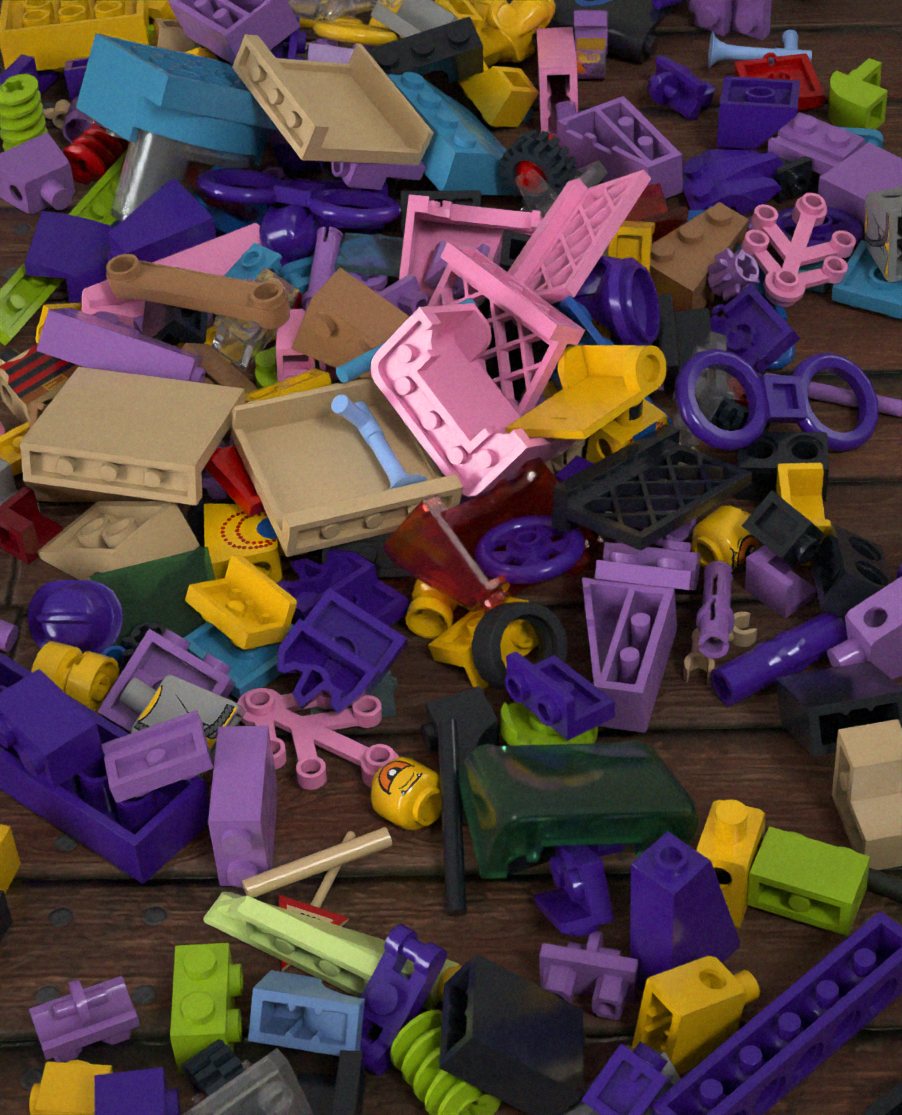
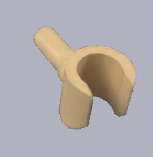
[43,99,70,129]

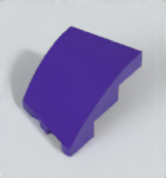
[25,211,115,303]

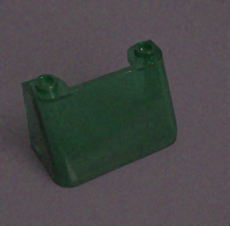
[458,741,700,879]

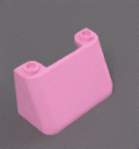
[399,194,546,301]
[371,303,577,496]

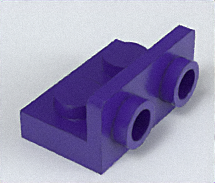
[534,834,614,936]

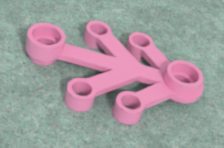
[742,193,856,307]
[237,688,399,790]

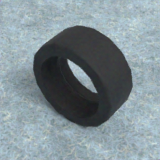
[471,602,568,693]

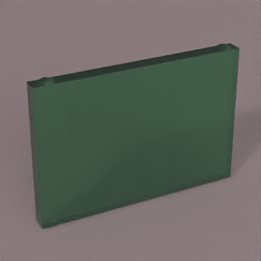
[89,546,216,647]

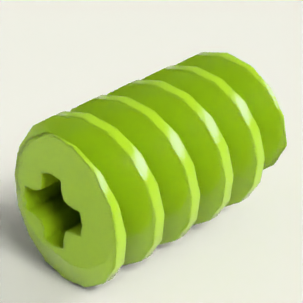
[0,74,48,151]
[390,1010,502,1115]

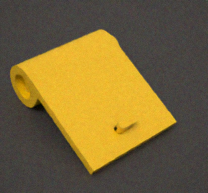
[505,345,667,440]

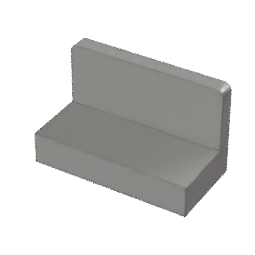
[370,0,459,38]

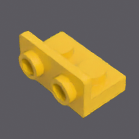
[428,594,538,690]

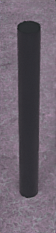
[437,718,467,917]

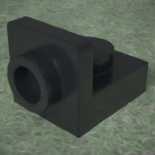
[772,156,812,204]
[742,490,824,570]

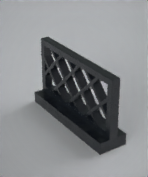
[552,424,752,551]

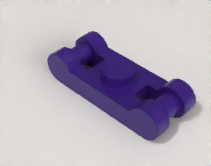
[360,924,447,1076]

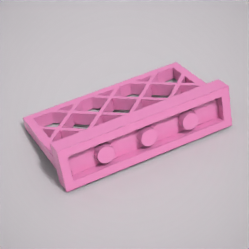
[503,170,651,327]
[427,242,585,417]

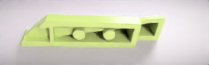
[203,892,460,1011]

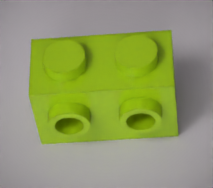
[747,826,870,936]
[170,943,243,1073]

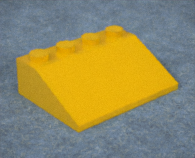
[0,0,151,72]

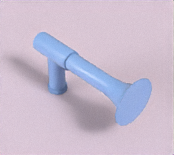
[708,30,812,70]
[331,394,427,489]

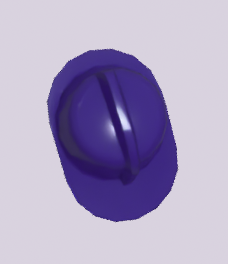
[259,202,321,267]
[27,580,124,654]

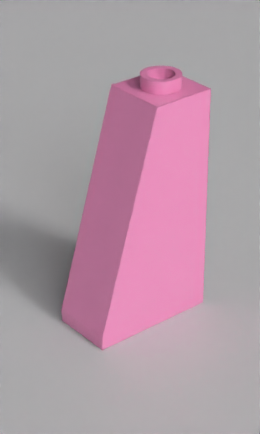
[536,27,578,138]

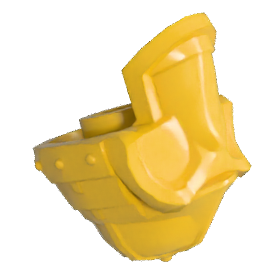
[469,0,556,67]

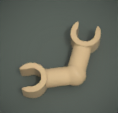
[683,612,757,685]

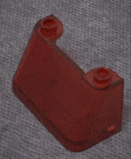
[383,457,604,613]

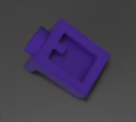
[581,1041,673,1115]

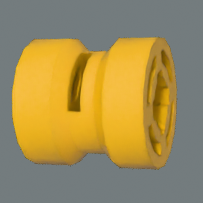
[405,573,460,639]

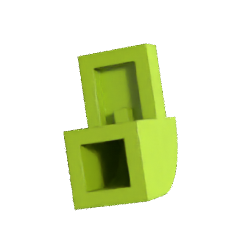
[828,58,888,130]

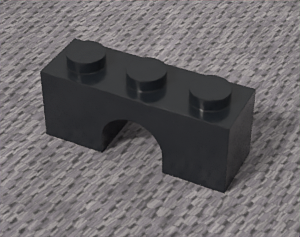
[367,16,483,84]

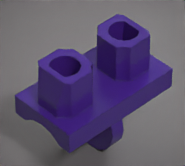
[647,55,715,120]

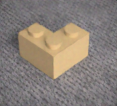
[832,719,902,870]

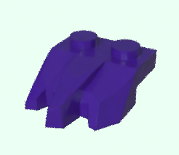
[682,149,785,215]
[277,550,409,626]
[277,588,408,715]

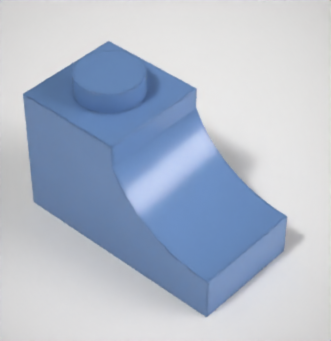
[248,970,365,1056]

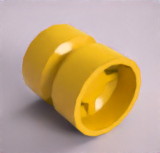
[31,641,119,716]

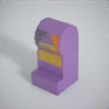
[574,10,609,79]

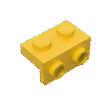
[185,555,297,650]

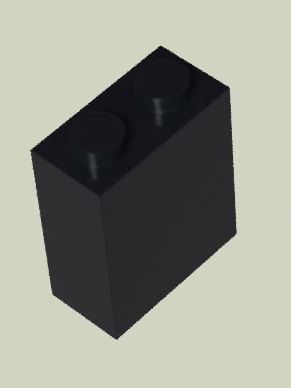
[776,661,902,757]
[439,953,585,1115]

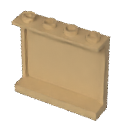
[232,34,434,165]
[20,367,245,506]
[231,377,463,557]

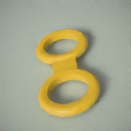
[291,8,400,46]

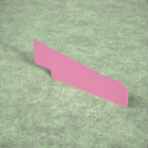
[82,223,262,329]

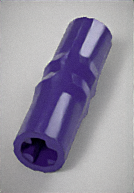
[710,611,848,706]

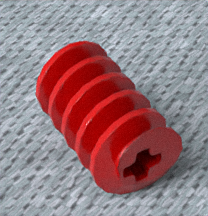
[62,121,140,184]

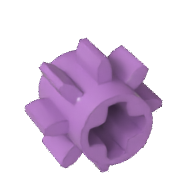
[707,248,760,301]

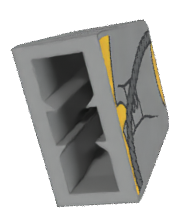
[864,187,902,283]
[119,674,247,779]

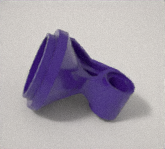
[551,255,660,345]

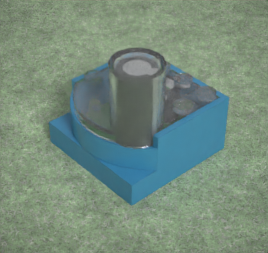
[76,33,279,221]

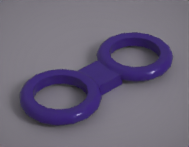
[196,169,401,225]
[675,349,878,452]

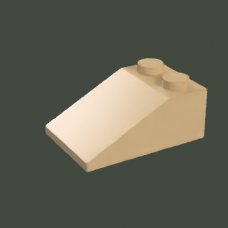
[37,501,200,601]

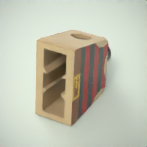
[0,344,86,424]

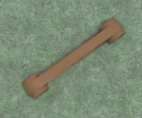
[106,254,290,329]

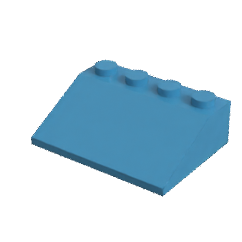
[387,72,521,196]

